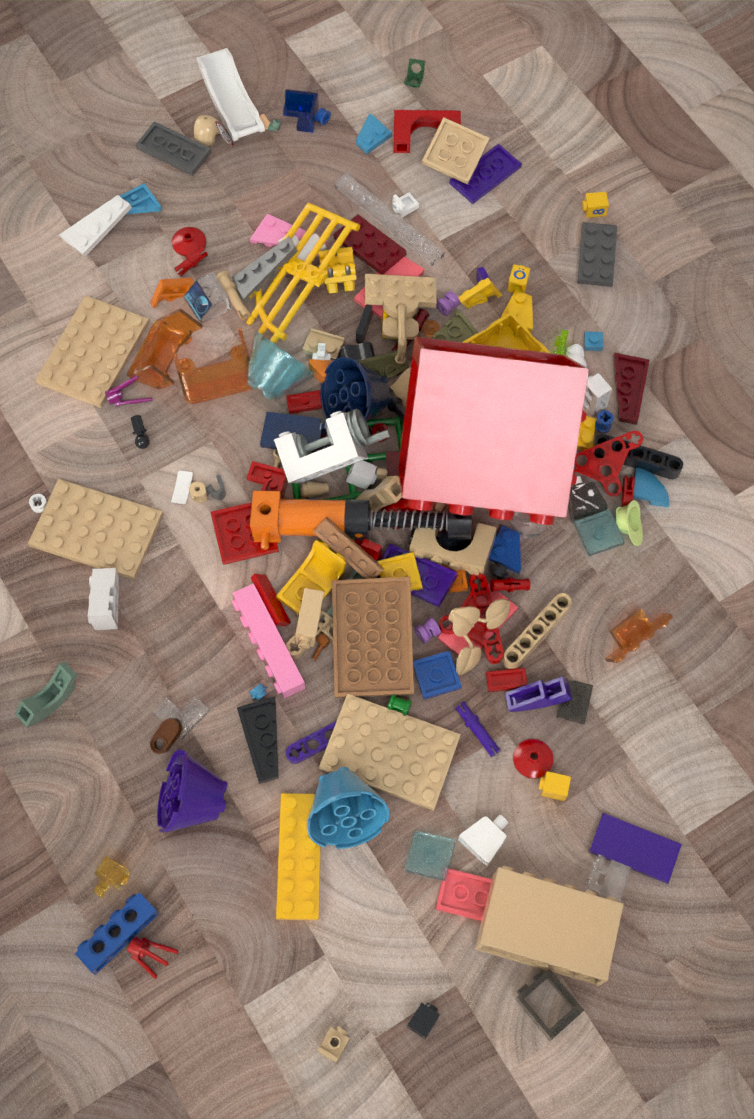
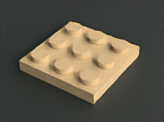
[422,117,490,184]

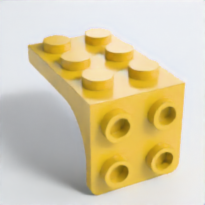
[276,540,346,615]

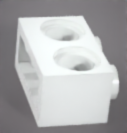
[583,373,612,416]

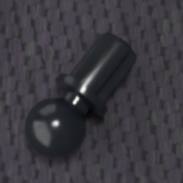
[131,415,150,449]

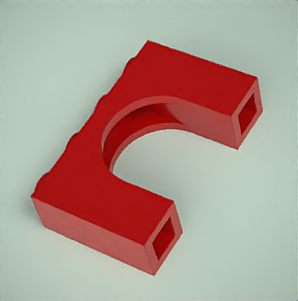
[393,109,461,153]

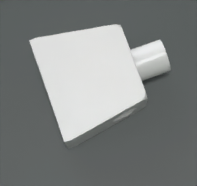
[458,815,508,867]

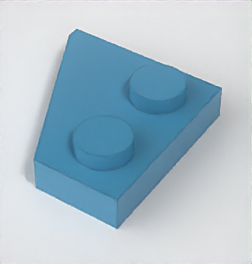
[356,113,392,154]
[120,183,162,215]

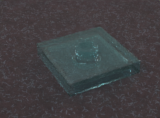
[574,509,625,556]
[405,831,456,881]

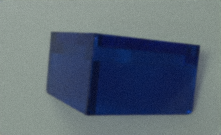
[283,89,319,133]

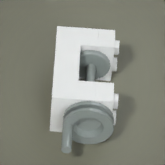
[274,409,391,484]

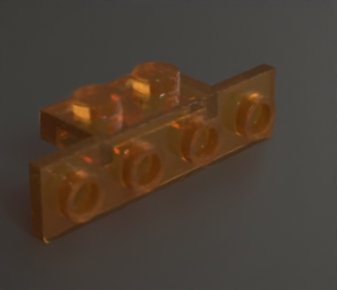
[605,609,673,663]

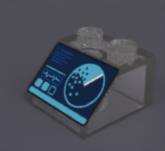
[183,272,231,324]

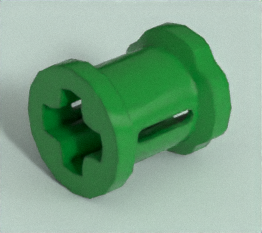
[387,695,412,716]

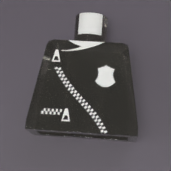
[568,476,608,523]

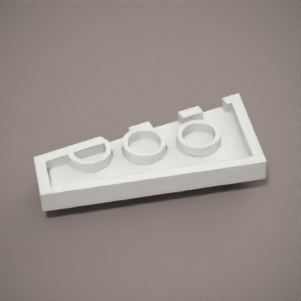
[59,195,132,257]

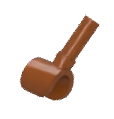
[312,633,330,661]

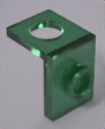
[404,58,426,87]

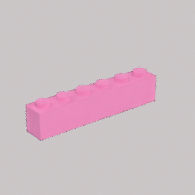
[231,583,305,699]

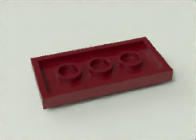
[333,214,407,275]

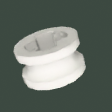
[29,494,47,513]

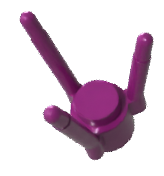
[105,376,153,407]

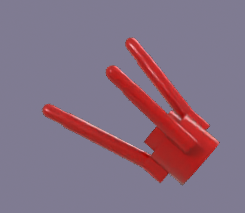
[127,937,179,979]

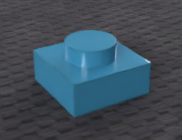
[584,331,603,351]

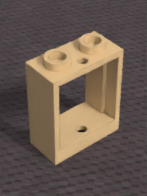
[295,588,324,649]

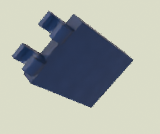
[260,412,330,453]

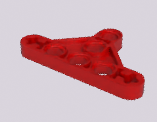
[573,430,644,497]
[439,573,504,664]

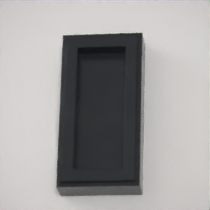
[356,304,373,344]

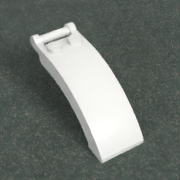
[196,48,265,142]

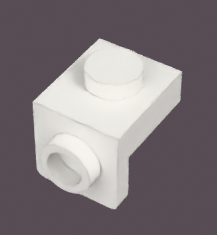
[392,192,419,217]

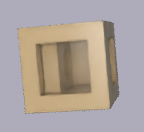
[317,1026,350,1064]

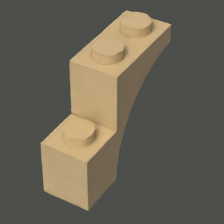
[356,476,402,512]

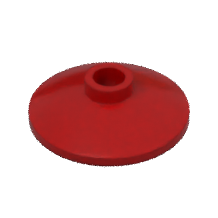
[172,227,206,257]
[513,739,554,779]

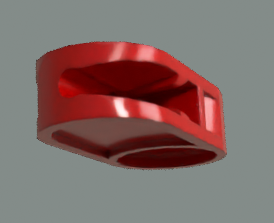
[621,475,635,507]

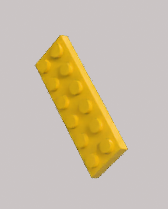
[276,793,321,920]

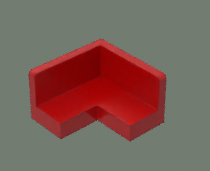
[246,461,288,499]

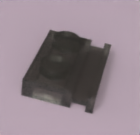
[556,678,593,724]

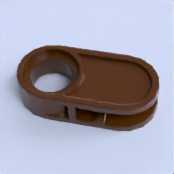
[150,718,183,754]

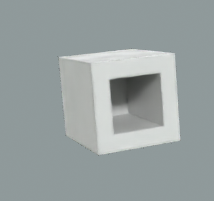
[346,460,377,490]

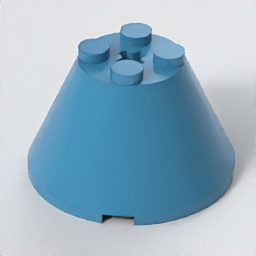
[307,767,390,849]

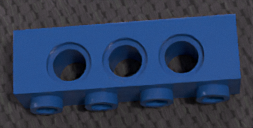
[75,892,159,975]

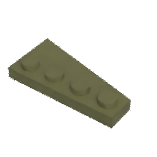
[411,310,479,361]
[356,351,409,378]

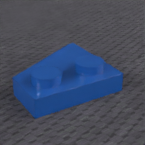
[489,526,521,574]

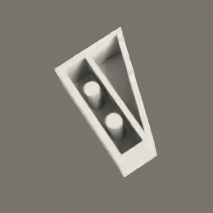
[88,568,119,630]

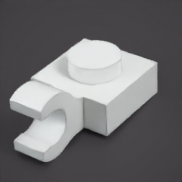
[312,343,331,360]

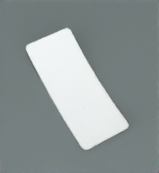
[171,470,193,504]

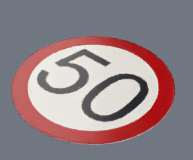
[215,121,234,146]

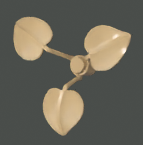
[449,599,510,676]

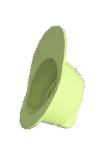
[616,500,643,546]

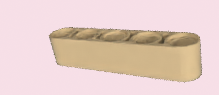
[503,593,572,669]

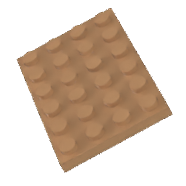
[332,577,414,698]

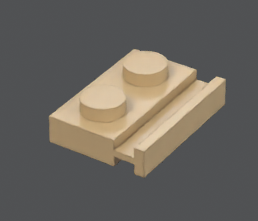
[302,328,345,360]

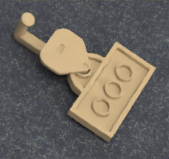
[365,274,437,364]

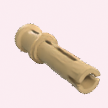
[215,271,250,320]

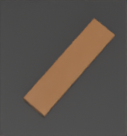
[313,517,384,579]

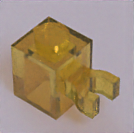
[93,856,130,898]

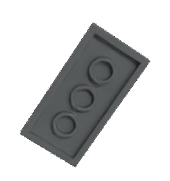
[136,121,211,176]
[577,222,617,287]

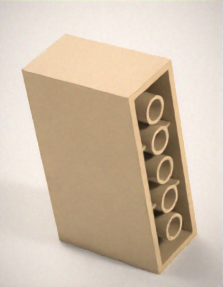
[475,866,624,986]

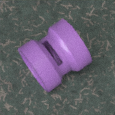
[436,291,460,316]
[414,617,441,644]

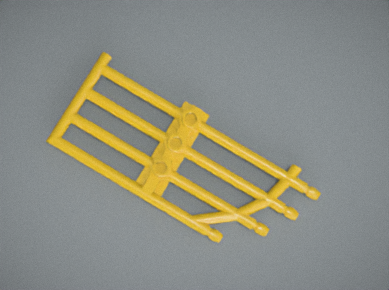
[246,202,360,353]

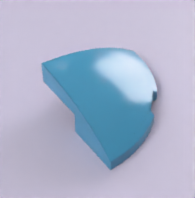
[634,467,669,508]

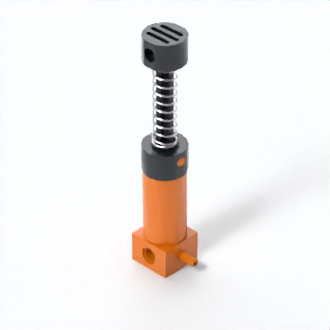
[250,491,472,550]

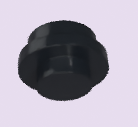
[490,563,509,579]

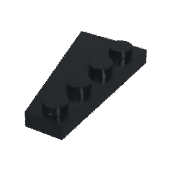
[237,696,279,784]

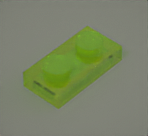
[552,329,569,355]

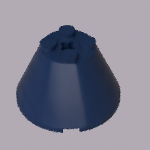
[320,357,392,422]

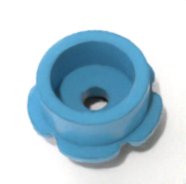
[249,683,267,701]

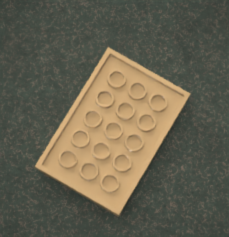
[35,295,150,408]
[28,479,163,580]
[319,694,461,811]

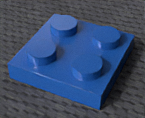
[413,651,462,700]

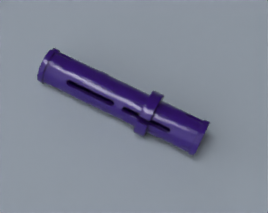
[455,702,501,757]

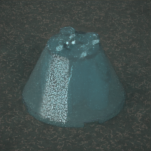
[246,331,316,400]

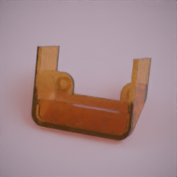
[127,308,203,389]
[171,328,255,404]

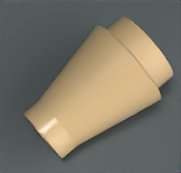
[300,481,329,499]

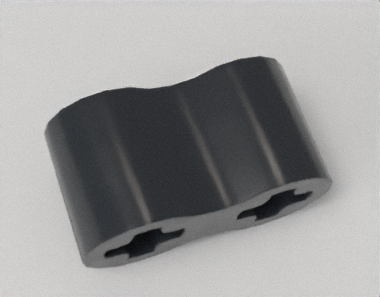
[339,342,375,360]

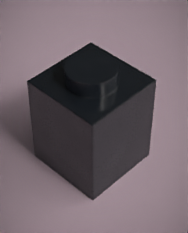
[407,1002,440,1040]

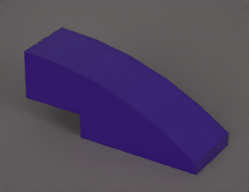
[505,676,572,712]

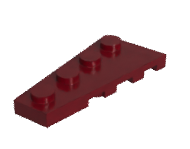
[613,353,650,425]

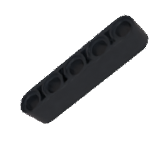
[593,434,683,480]

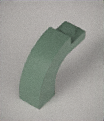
[15,662,78,728]

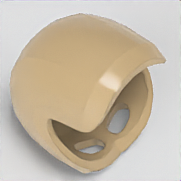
[194,115,219,147]

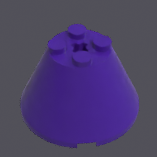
[157,749,228,833]

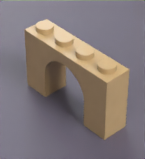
[409,510,497,575]

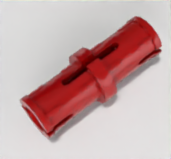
[174,247,208,277]
[490,577,531,593]

